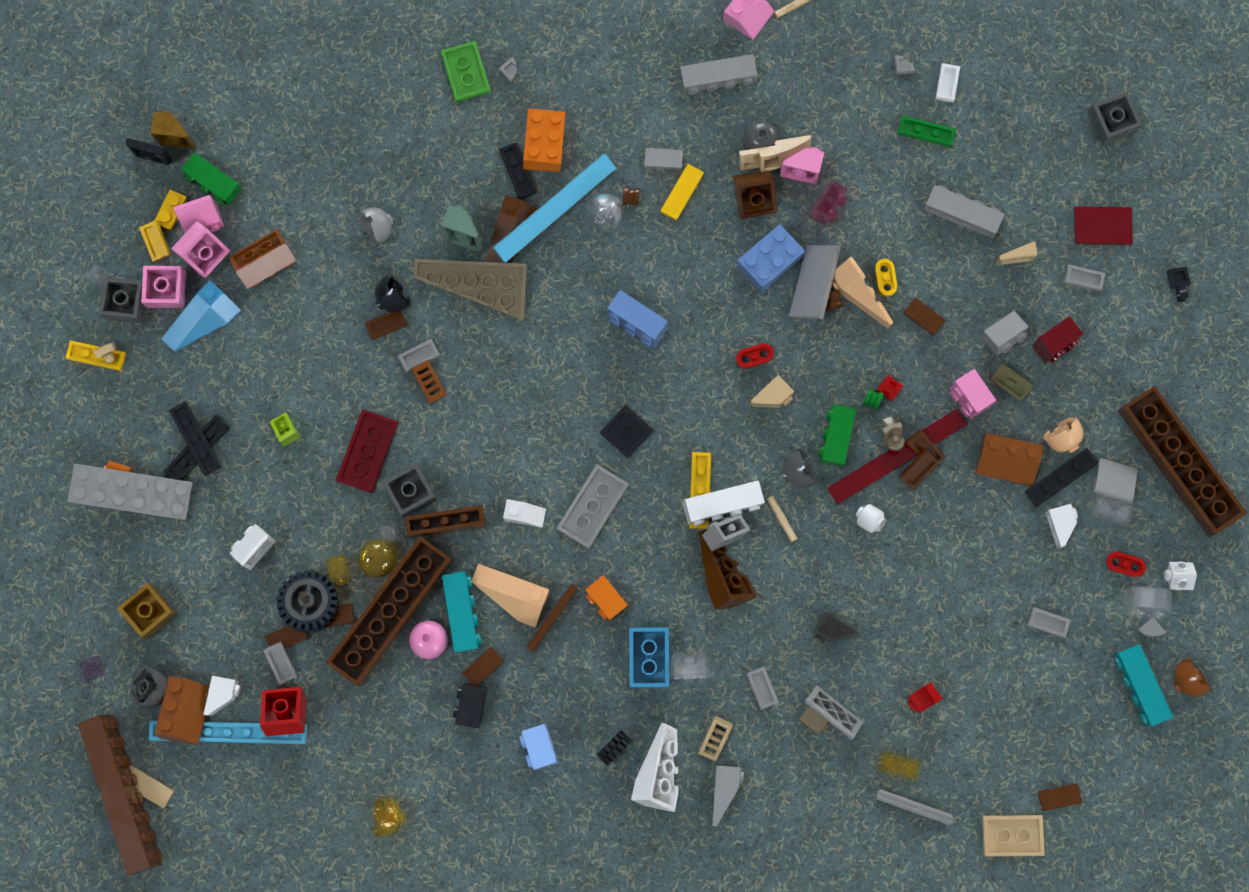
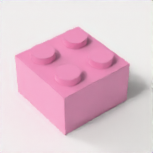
[171,221,230,278]
[141,266,187,309]
[949,369,996,420]

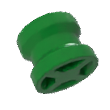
[862,388,884,411]

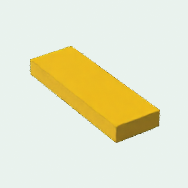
[660,164,704,221]
[65,340,126,371]

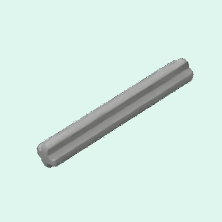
[876,789,953,825]

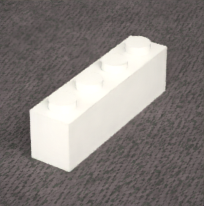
[682,480,765,526]

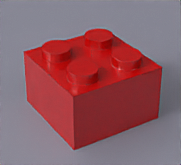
[260,687,307,736]

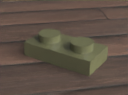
[990,363,1034,401]

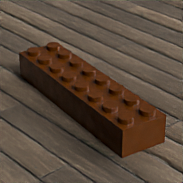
[1118,386,1247,537]
[326,536,453,687]
[78,715,163,876]

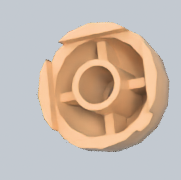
[1043,417,1084,453]

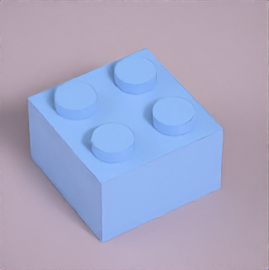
[520,724,558,770]

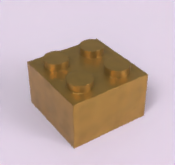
[117,582,177,639]

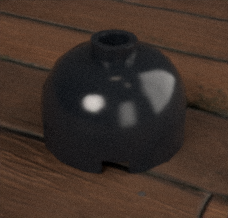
[375,275,411,313]

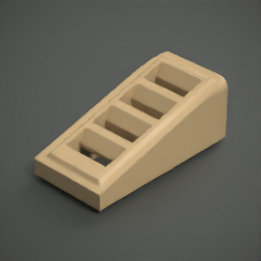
[996,242,1038,265]
[698,716,733,762]

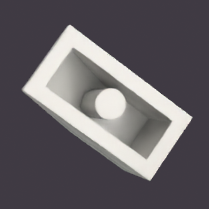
[503,499,546,528]
[1045,504,1078,549]
[204,676,241,716]

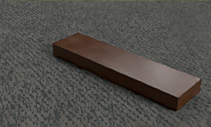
[527,584,579,652]

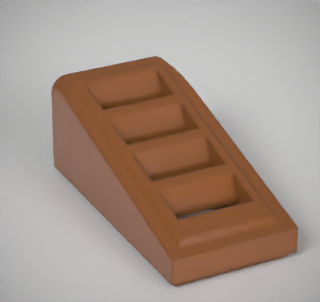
[411,360,447,404]

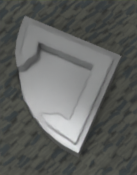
[894,55,915,75]
[498,57,517,83]
[1137,617,1166,637]

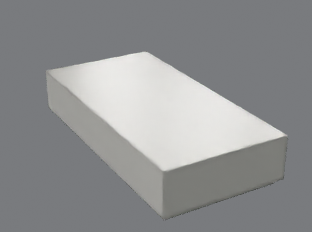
[935,63,960,103]

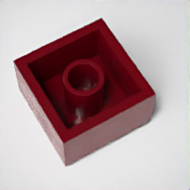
[1032,316,1083,364]

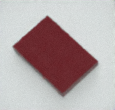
[1074,206,1133,245]

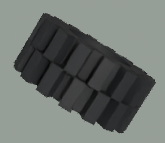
[597,730,632,766]

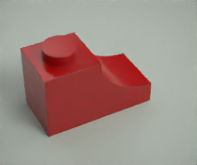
[907,682,943,714]

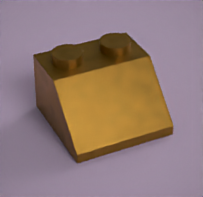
[150,110,196,150]

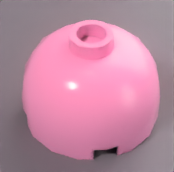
[409,620,448,660]

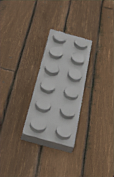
[67,464,192,521]

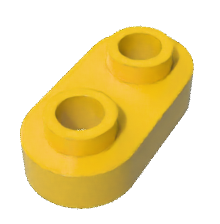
[875,259,897,297]

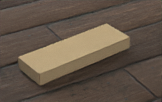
[129,765,175,808]

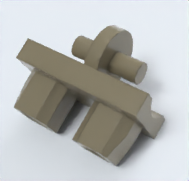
[882,417,904,451]

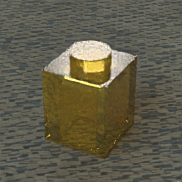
[325,554,352,586]

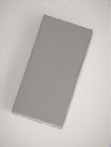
[645,148,683,170]
[1064,264,1106,292]
[398,339,440,373]
[1027,607,1071,639]
[263,641,298,685]
[746,667,779,710]

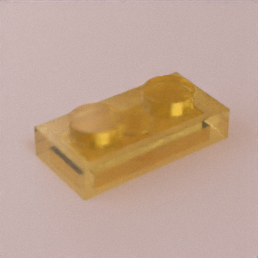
[877,751,921,781]

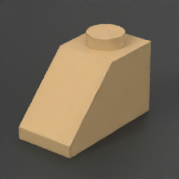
[750,375,794,408]

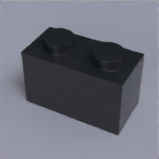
[453,682,488,729]

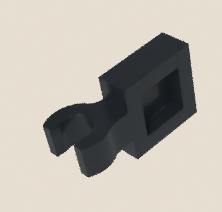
[1166,266,1191,302]

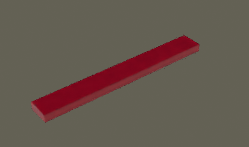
[827,409,967,505]

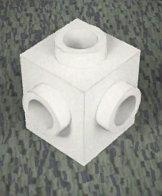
[1164,562,1197,590]

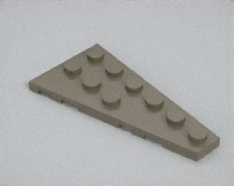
[413,259,528,321]

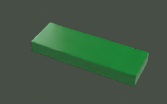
[897,115,956,148]

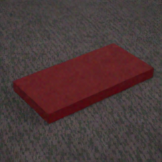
[336,409,399,493]

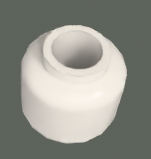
[856,504,886,533]

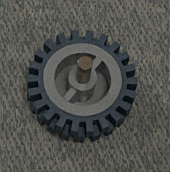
[276,570,339,633]

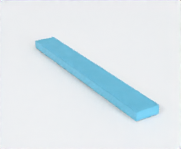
[493,154,616,263]
[149,721,307,744]

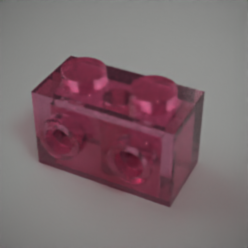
[811,179,848,227]

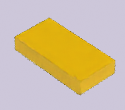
[139,220,171,262]

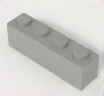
[680,54,757,95]
[924,185,1004,239]

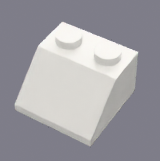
[230,524,276,570]

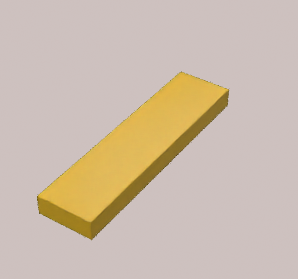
[689,452,711,529]

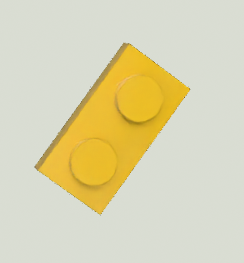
[155,190,188,231]

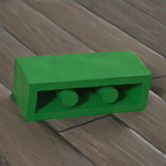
[181,152,242,206]
[818,404,856,467]

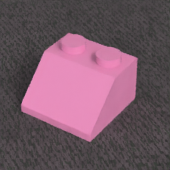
[723,0,774,40]
[780,147,824,185]
[173,195,224,233]

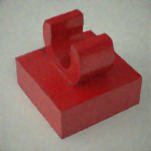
[876,375,903,402]

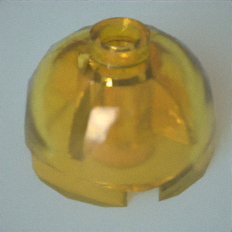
[358,539,398,578]
[373,796,406,837]

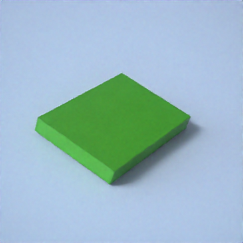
[440,41,491,103]

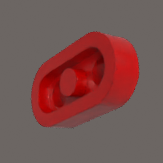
[736,343,774,369]
[1106,552,1146,577]

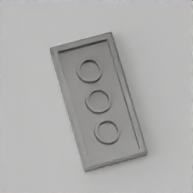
[789,245,841,319]
[556,464,629,549]

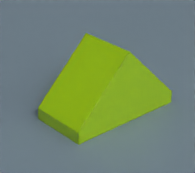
[270,412,301,447]

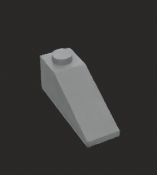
[712,766,744,826]

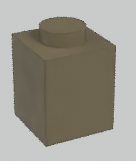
[798,706,830,735]

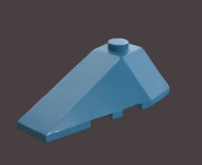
[161,281,241,352]

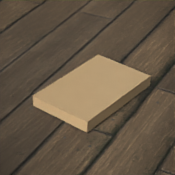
[982,815,1045,856]

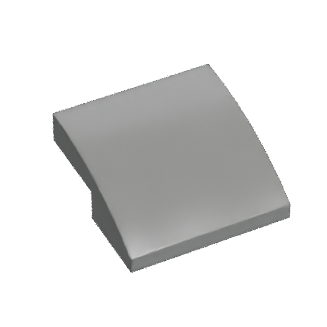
[1094,458,1137,503]

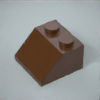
[733,171,777,219]

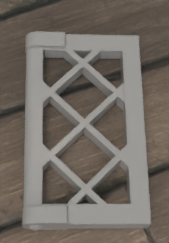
[805,685,863,740]

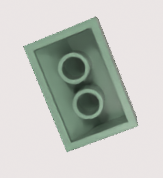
[441,205,483,254]

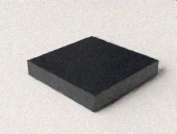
[125,138,171,166]
[600,405,654,459]

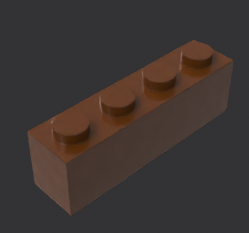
[405,505,486,539]

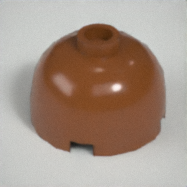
[1173,657,1212,697]

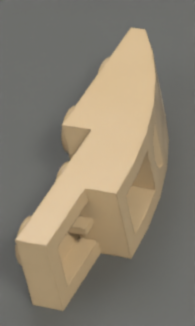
[739,135,811,172]

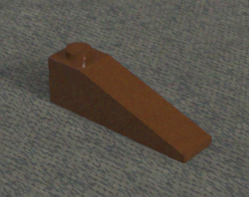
[486,195,537,263]
[699,530,757,610]

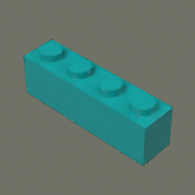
[442,571,482,654]
[1114,644,1173,727]

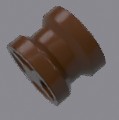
[622,186,640,207]
[825,291,844,312]

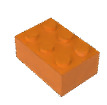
[523,108,565,173]

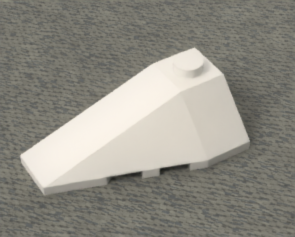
[631,723,678,812]

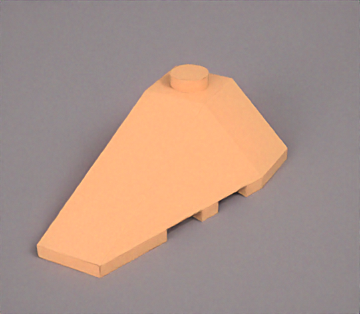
[831,256,893,329]
[472,564,550,628]

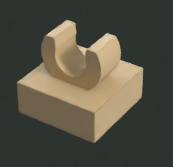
[93,342,116,364]

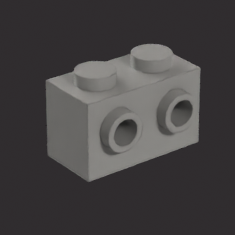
[983,311,1029,356]
[702,514,750,551]

